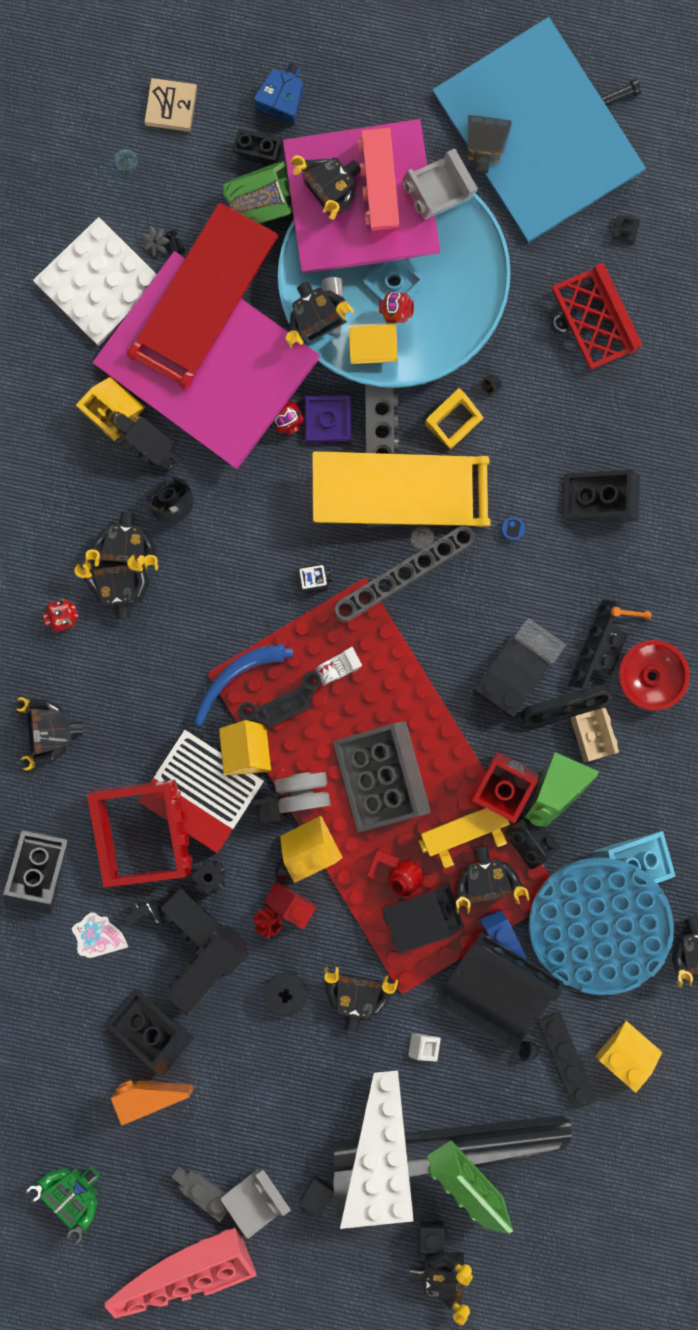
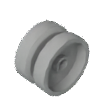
[274,772,331,813]

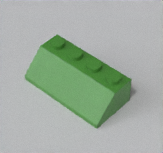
[427,1140,513,1234]

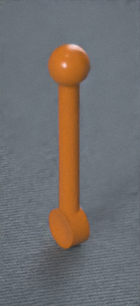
[611,607,652,620]

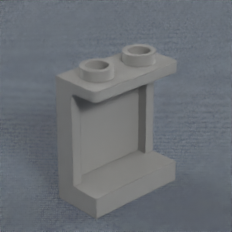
[402,149,478,220]

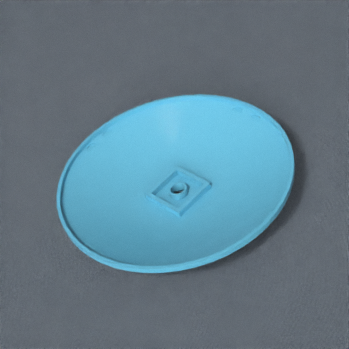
[278,193,510,388]

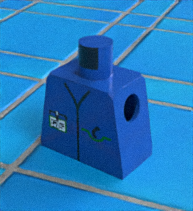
[254,63,304,125]

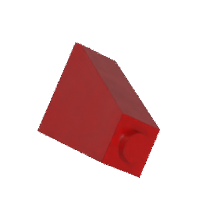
[264,881,317,929]

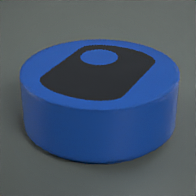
[501,517,525,541]

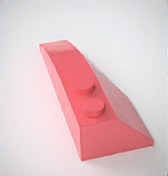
[105,1228,257,1318]

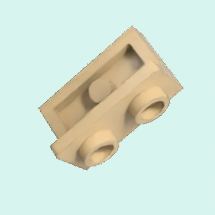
[570,708,619,762]

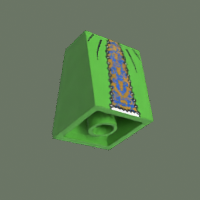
[223,160,293,223]
[525,752,599,827]

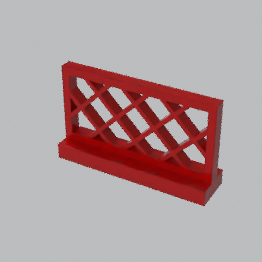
[551,263,642,370]

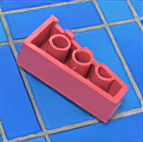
[358,128,399,231]

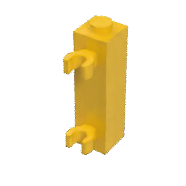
[418,808,510,868]

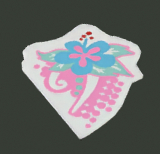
[72,913,128,958]

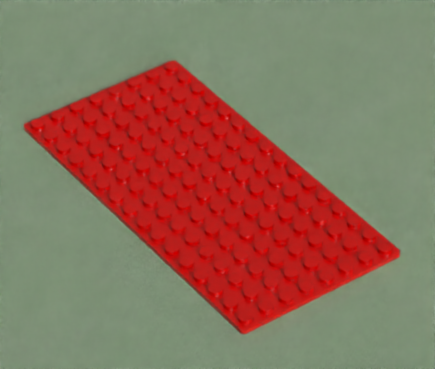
[209,579,550,993]

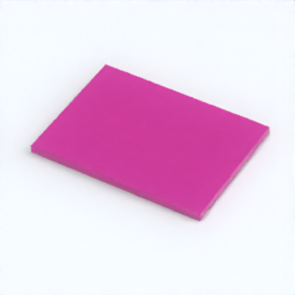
[92,251,321,469]

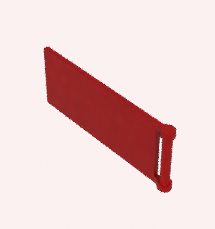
[127,203,278,390]

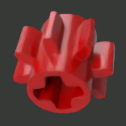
[253,906,282,938]

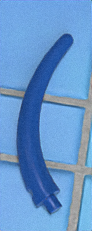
[194,644,293,727]

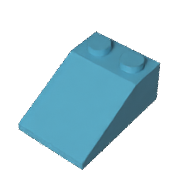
[592,831,675,883]

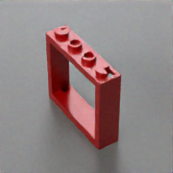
[87,779,193,887]

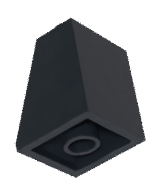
[382,882,465,954]

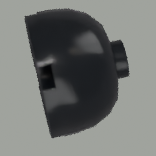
[146,478,194,524]

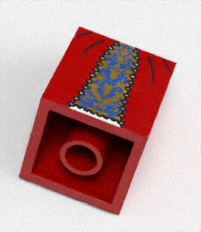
[472,751,538,823]

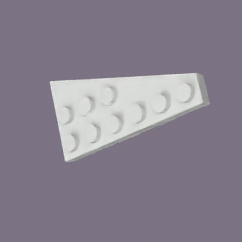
[340,1071,413,1229]

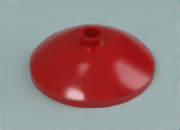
[619,640,690,711]

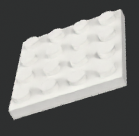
[33,217,157,346]

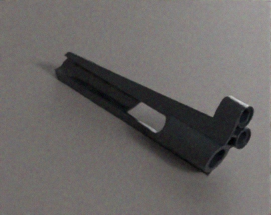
[333,1115,572,1217]

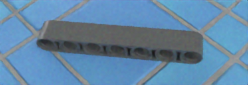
[334,526,474,623]

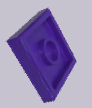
[305,395,352,443]

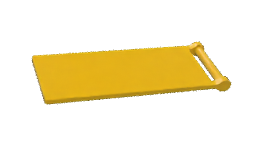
[312,452,490,527]

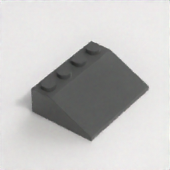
[333,721,431,832]

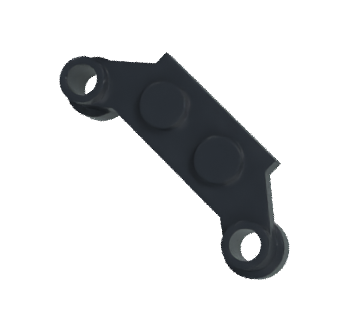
[238,671,321,728]

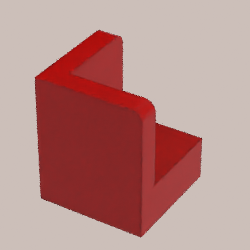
[367,850,399,884]

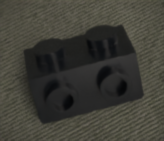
[505,816,560,870]

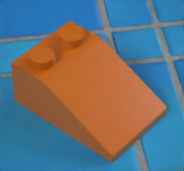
[111,1080,194,1126]

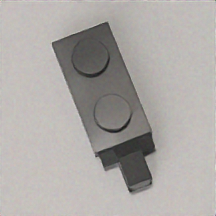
[172,1166,228,1222]

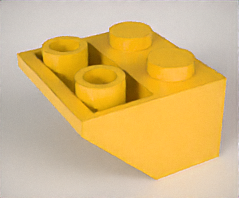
[76,377,145,441]

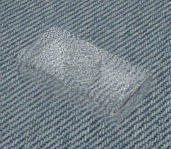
[514,618,566,665]

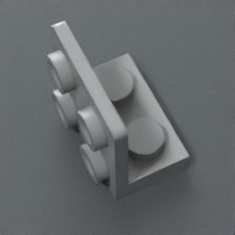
[220,1169,291,1238]

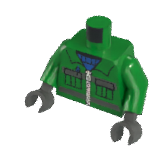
[24,1166,100,1246]

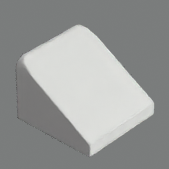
[409,1033,441,1061]

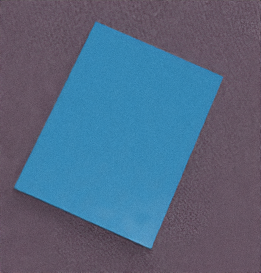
[433,17,646,243]

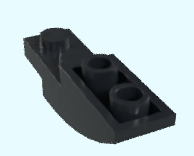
[232,129,286,166]

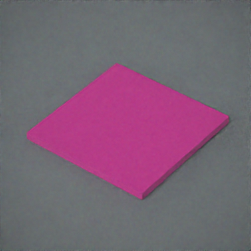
[283,119,440,274]

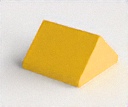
[349,323,398,364]
[219,720,271,775]

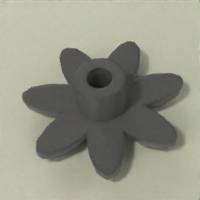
[142,226,169,257]

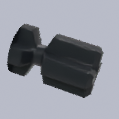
[164,230,185,254]

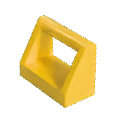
[425,388,483,450]

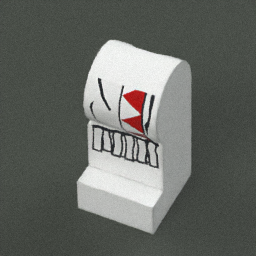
[315,647,362,686]

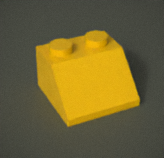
[280,816,343,883]
[595,1020,662,1093]

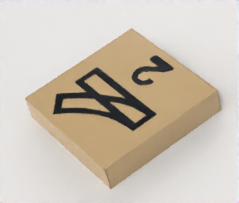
[145,78,197,132]

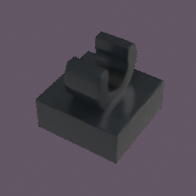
[612,214,641,244]

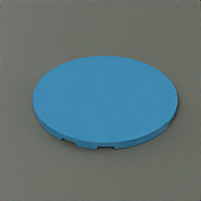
[529,858,674,995]

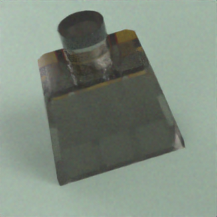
[468,115,512,174]

